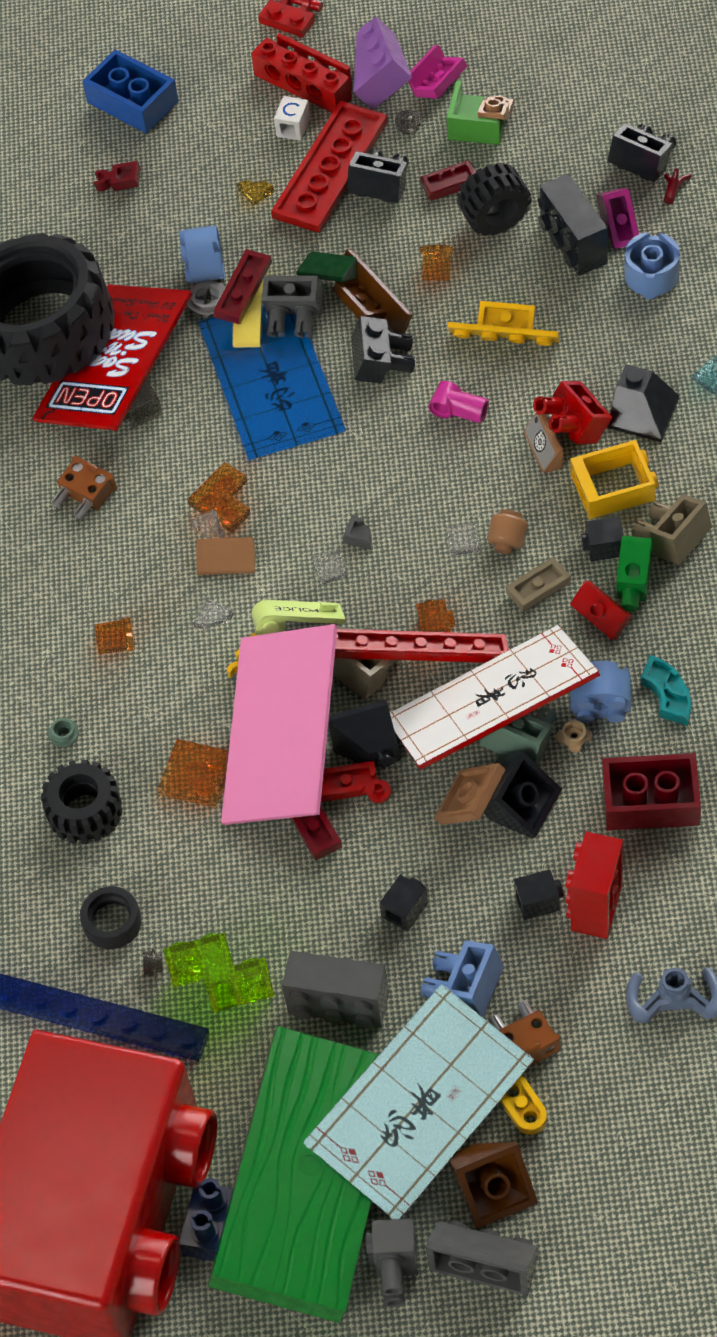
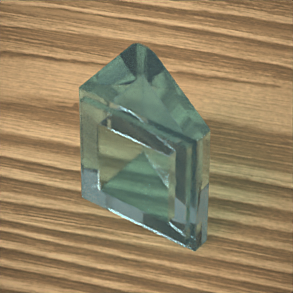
[690,355,717,394]

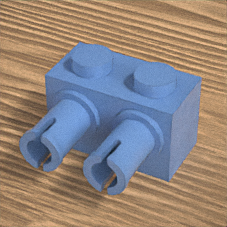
[421,940,504,1019]

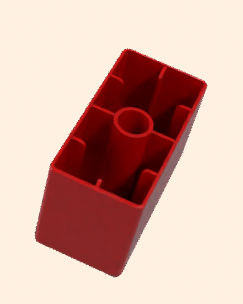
[0,1029,218,1337]

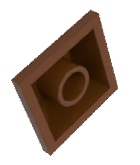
[448,1142,538,1229]

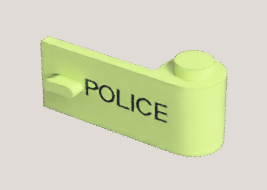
[251,600,345,635]

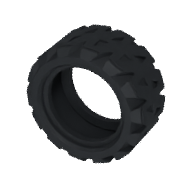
[0,233,115,386]

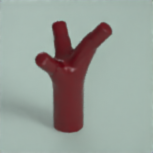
[663,168,692,204]

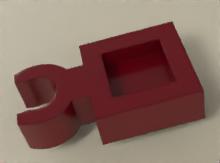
[94,161,141,192]

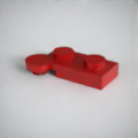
[321,761,391,804]

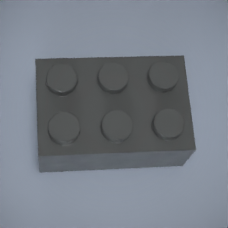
[282,951,389,1028]

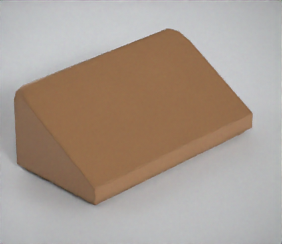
[196,537,256,575]

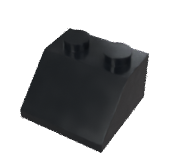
[483,751,562,838]

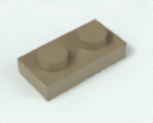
[505,557,571,612]

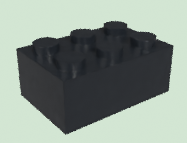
[538,173,608,276]

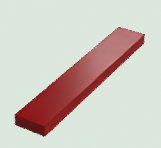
[335,629,509,663]

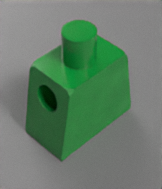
[616,536,652,612]

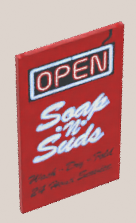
[32,284,193,431]

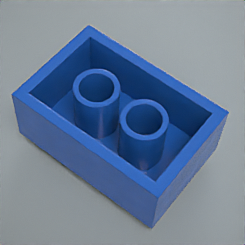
[82,49,179,134]

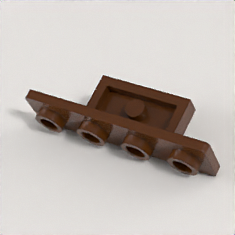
[333,249,412,334]

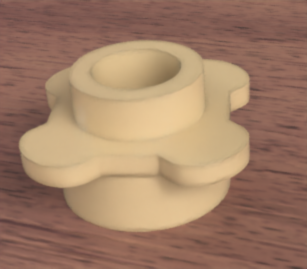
[556,720,593,753]

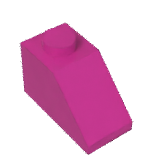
[596,188,639,249]

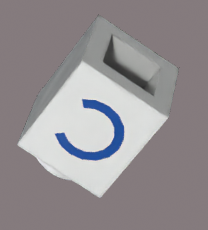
[274,96,310,141]

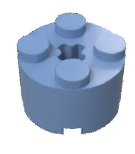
[179,225,225,284]
[624,232,680,300]
[570,661,631,723]

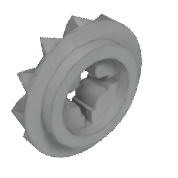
[187,281,226,319]

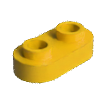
[499,1075,547,1135]

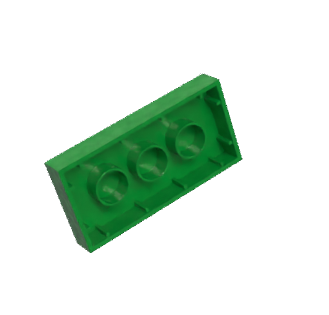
[207,1026,380,1323]

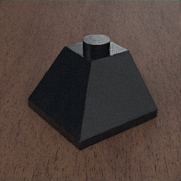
[607,364,679,442]
[328,700,400,768]

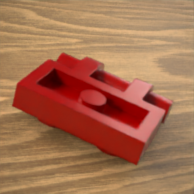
[258,0,323,38]

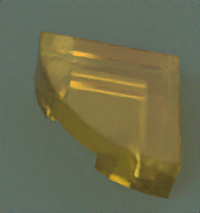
[237,180,274,205]

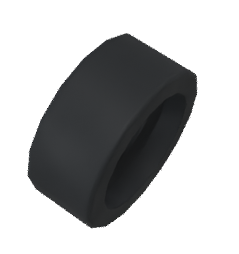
[80,886,142,949]

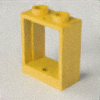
[570,440,659,520]

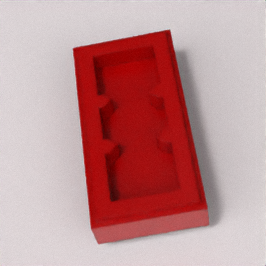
[570,580,632,640]

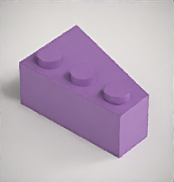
[354,17,412,110]

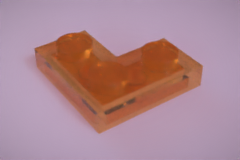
[188,462,250,533]

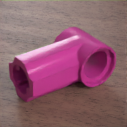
[428,381,489,423]

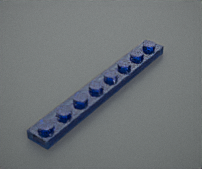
[0,973,210,1062]

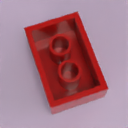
[565,831,623,939]

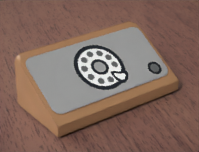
[524,412,564,473]

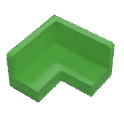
[447,80,505,145]

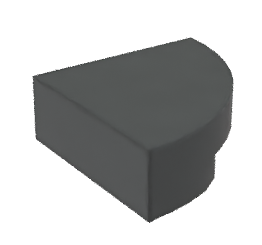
[343,515,372,550]

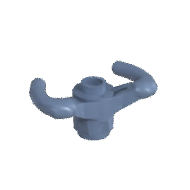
[626,967,717,1023]

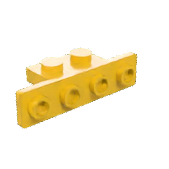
[447,301,560,346]

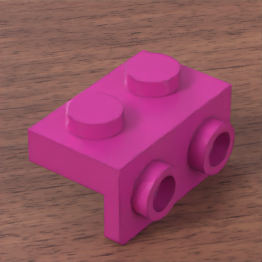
[408,45,467,99]

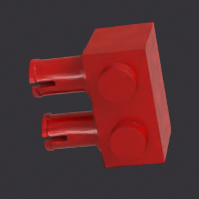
[533,381,613,445]

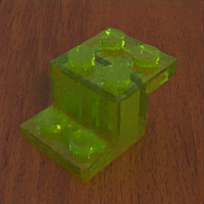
[163,932,275,1013]

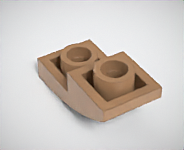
[478,96,514,120]

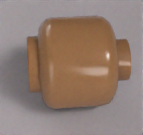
[487,509,528,554]

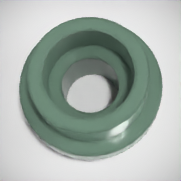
[49,718,79,747]

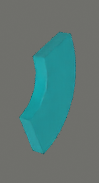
[640,655,691,726]

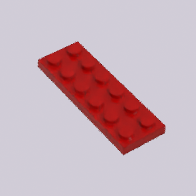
[271,101,388,233]

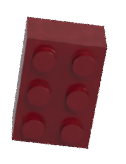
[602,753,701,831]

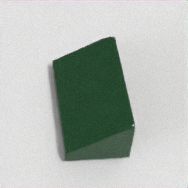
[296,251,357,282]

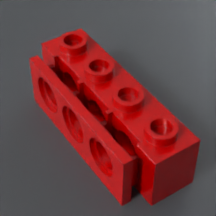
[251,33,353,113]

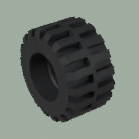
[457,163,532,236]
[41,760,122,844]

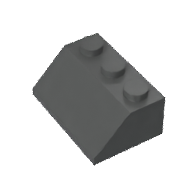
[426,1221,538,1296]

